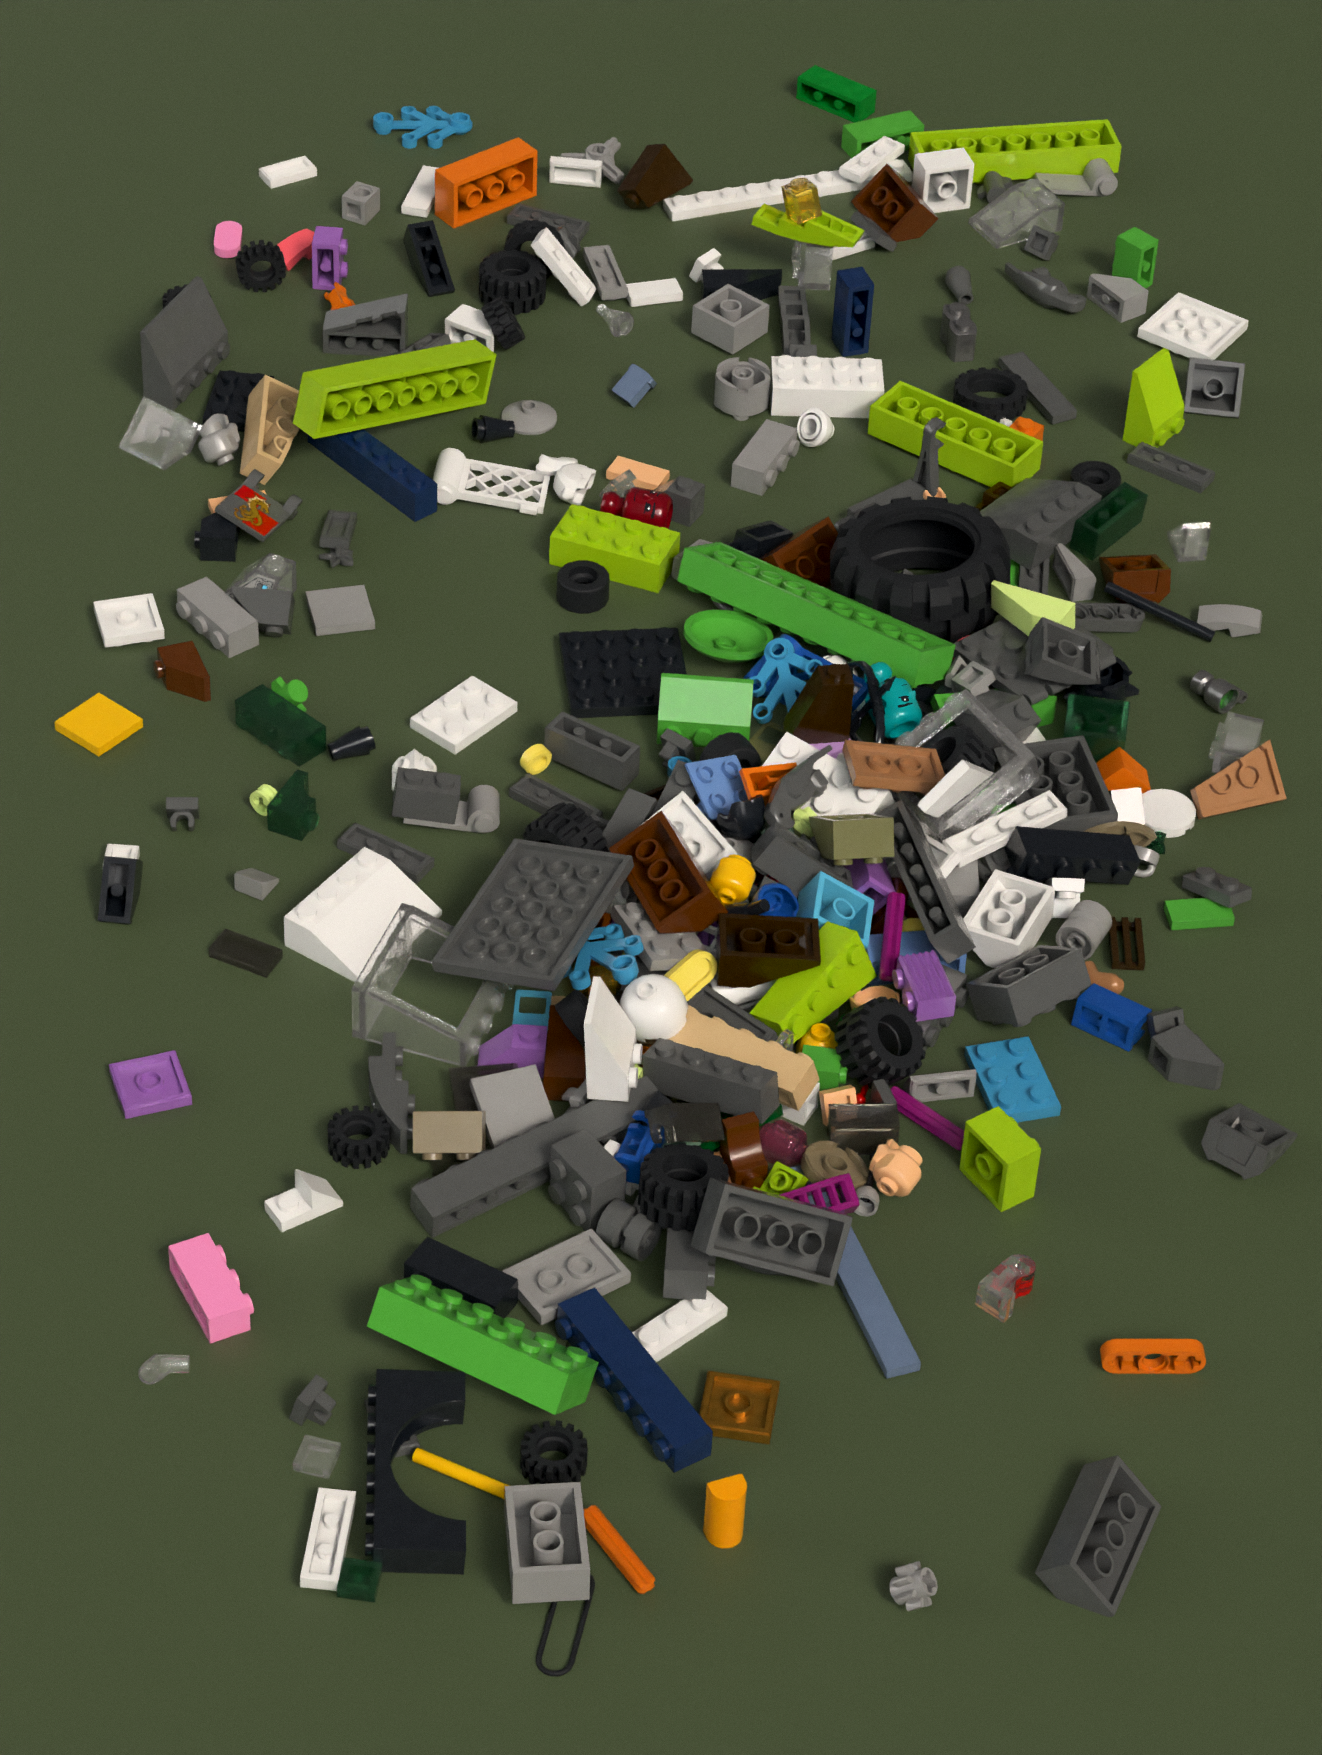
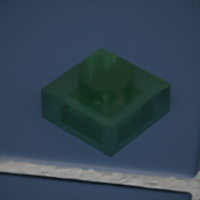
[337,1557,383,1603]

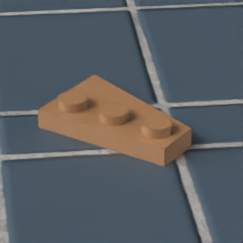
[1190,740,1287,820]

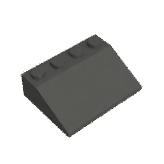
[140,276,230,411]
[980,478,1102,571]
[993,735,1118,832]

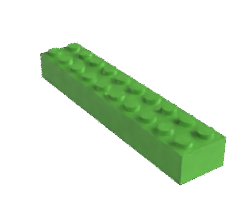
[677,542,956,688]

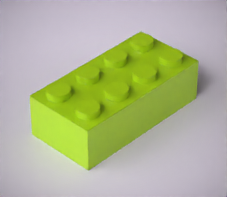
[549,504,680,593]

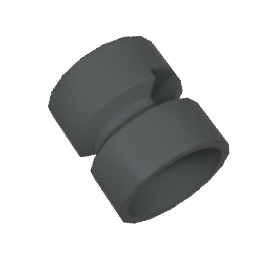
[596,1198,662,1261]

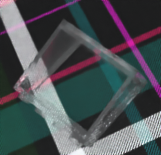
[891,689,1040,843]
[351,903,514,1067]

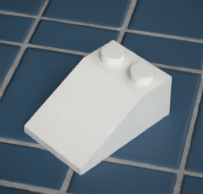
[584,976,643,1102]

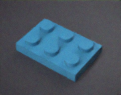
[964,1036,1061,1123]

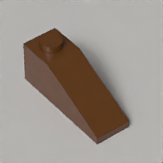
[543,1005,586,1101]

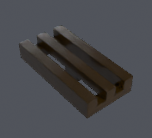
[1108,917,1145,970]

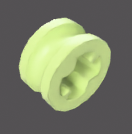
[249,784,282,816]

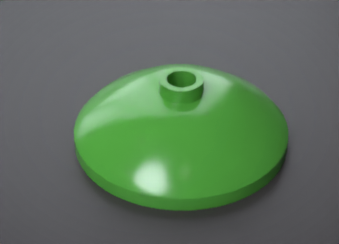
[683,610,773,663]

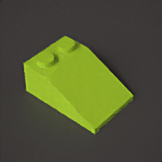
[1123,348,1185,448]

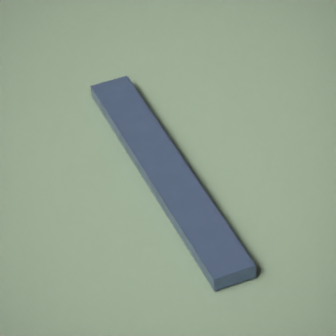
[789,1165,921,1379]

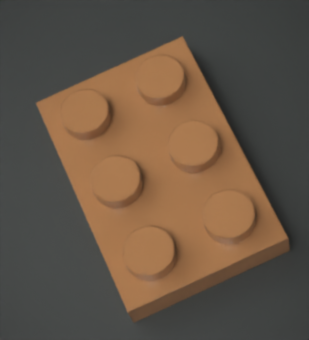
[842,740,945,795]

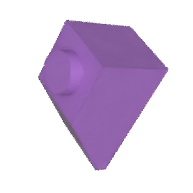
[477,1024,547,1078]

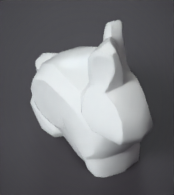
[536,454,596,505]

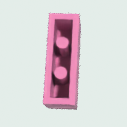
[168,1233,254,1344]

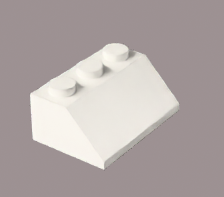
[963,869,1055,968]

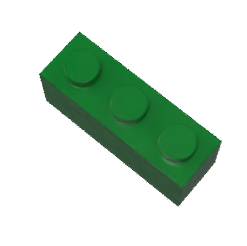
[796,65,877,123]

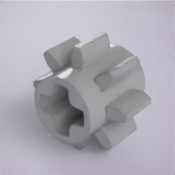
[890,1561,938,1612]

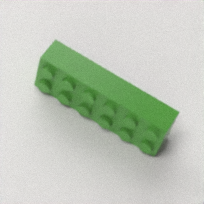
[367,1275,599,1415]

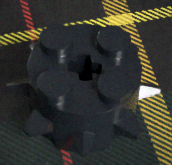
[1063,656,1139,723]

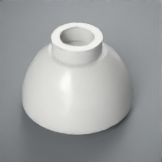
[797,408,834,447]

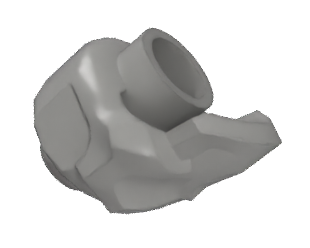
[198,414,241,466]

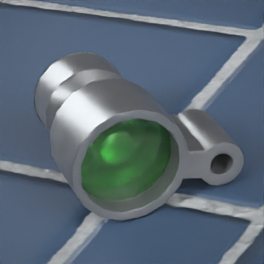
[1190,670,1248,714]

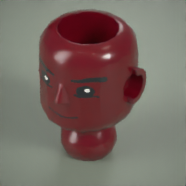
[600,487,673,529]

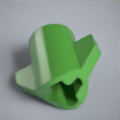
[269,676,308,716]

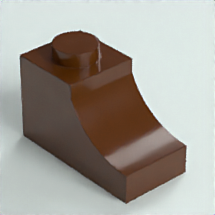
[719,1111,768,1189]

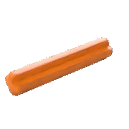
[584,1505,655,1594]

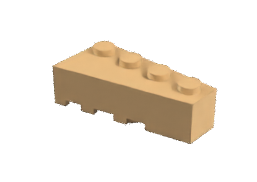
[240,374,299,485]

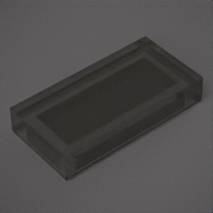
[209,929,283,978]

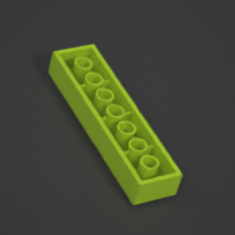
[908,119,1122,184]
[293,339,497,439]

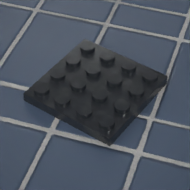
[559,627,687,718]

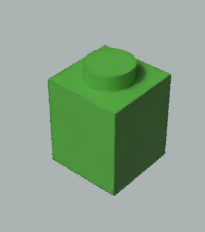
[802,1045,848,1091]

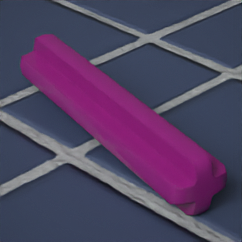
[879,891,905,982]
[890,1086,964,1151]

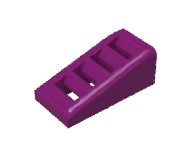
[780,1173,859,1214]

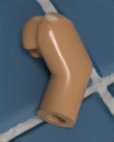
[1085,961,1124,994]

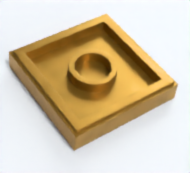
[699,1371,780,1445]

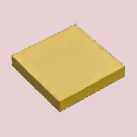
[55,693,143,757]

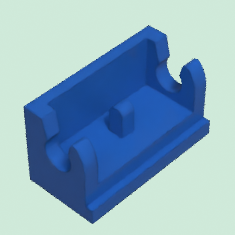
[1071,983,1152,1052]
[614,1110,667,1185]

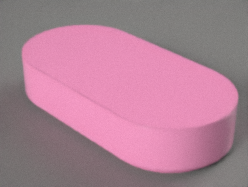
[214,221,243,259]

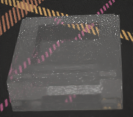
[293,1434,341,1479]

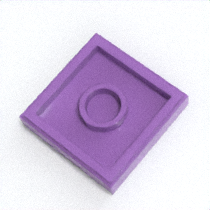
[109,1050,192,1119]

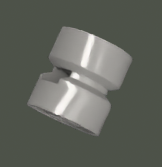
[1056,900,1112,960]

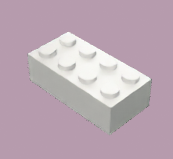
[770,355,884,418]
[762,732,895,816]

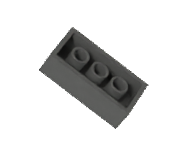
[690,1177,853,1286]

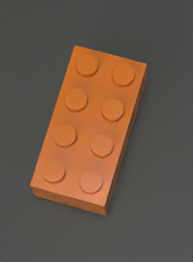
[435,137,538,229]

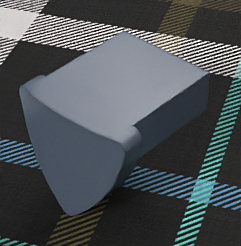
[612,364,657,408]

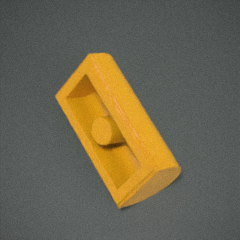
[703,1473,747,1548]

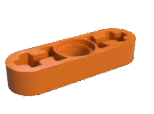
[1100,1339,1206,1374]

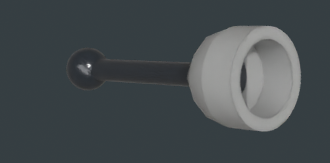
[854,1150,880,1217]

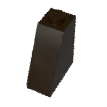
[617,144,693,209]
[782,664,854,744]

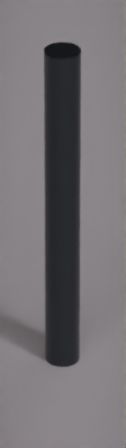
[1104,581,1215,642]

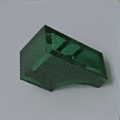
[267,769,319,841]

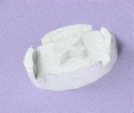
[1142,789,1196,838]

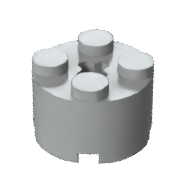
[714,357,771,421]

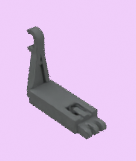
[834,417,946,533]

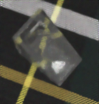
[1167,522,1211,562]

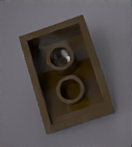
[716,913,821,988]

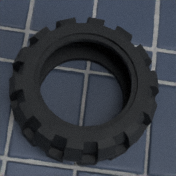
[830,496,1011,643]

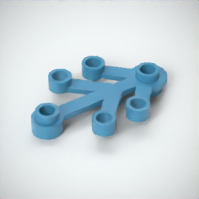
[373,106,473,149]
[749,638,823,724]
[563,924,644,990]

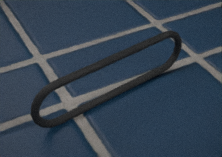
[536,1574,595,1677]

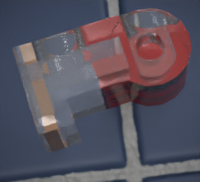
[975,1254,1036,1323]

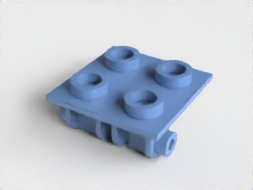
[685,755,748,821]

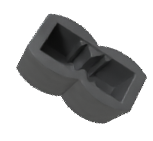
[940,302,977,362]

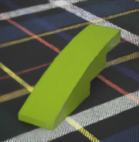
[751,203,865,248]

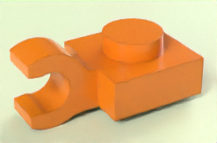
[324,282,355,310]

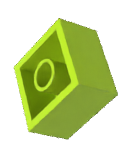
[959,1106,1041,1212]

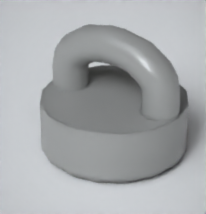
[1134,845,1160,878]

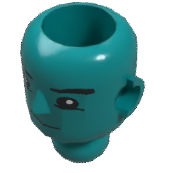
[864,662,922,739]

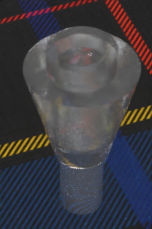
[596,304,634,338]

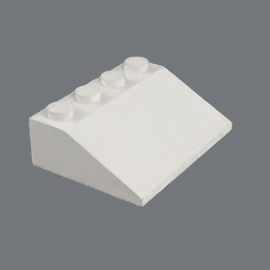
[284,847,442,986]

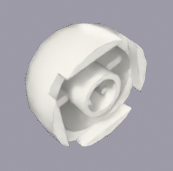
[620,974,688,1042]

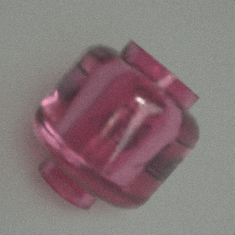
[759,1119,809,1167]

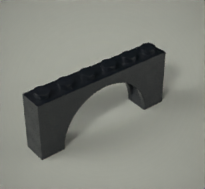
[365,1369,466,1575]

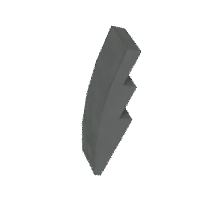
[778,286,811,355]

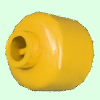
[710,854,756,904]

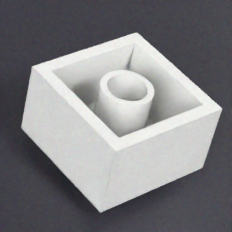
[912,147,974,213]

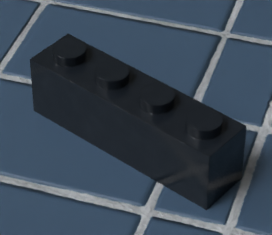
[1005,826,1141,885]

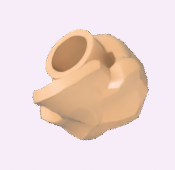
[869,1139,923,1197]

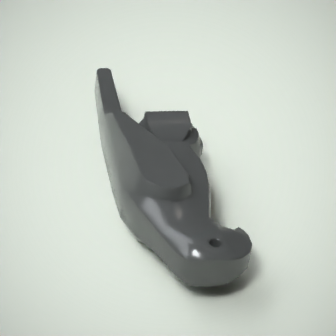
[1004,262,1086,314]
[764,745,832,830]

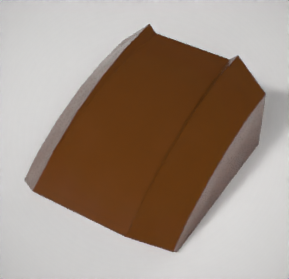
[1099,554,1171,604]

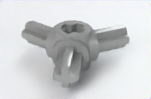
[560,137,624,184]

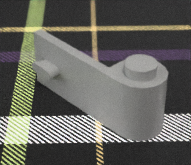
[1034,158,1118,197]
[403,785,500,833]

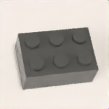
[966,945,1092,1027]

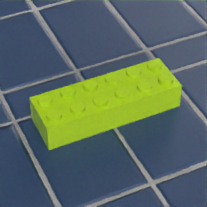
[868,381,1043,487]

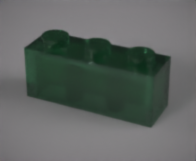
[1069,482,1148,561]
[235,684,326,767]

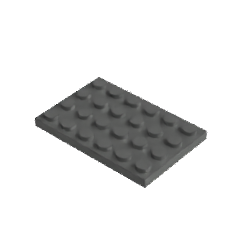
[432,838,634,991]

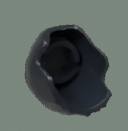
[716,794,765,840]

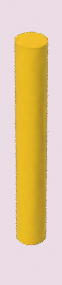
[412,1448,510,1499]

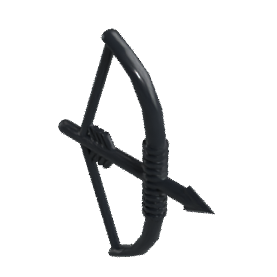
[846,661,896,744]

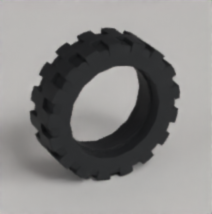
[953,367,1028,422]

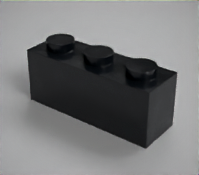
[404,1236,518,1318]

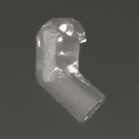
[138,1354,190,1385]

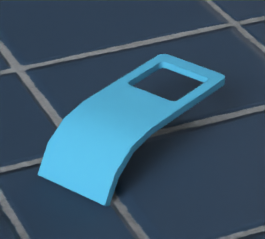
[512,990,552,1032]

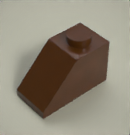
[153,641,211,702]

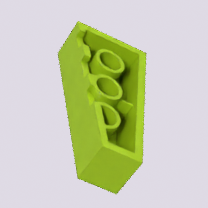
[749,921,877,1046]

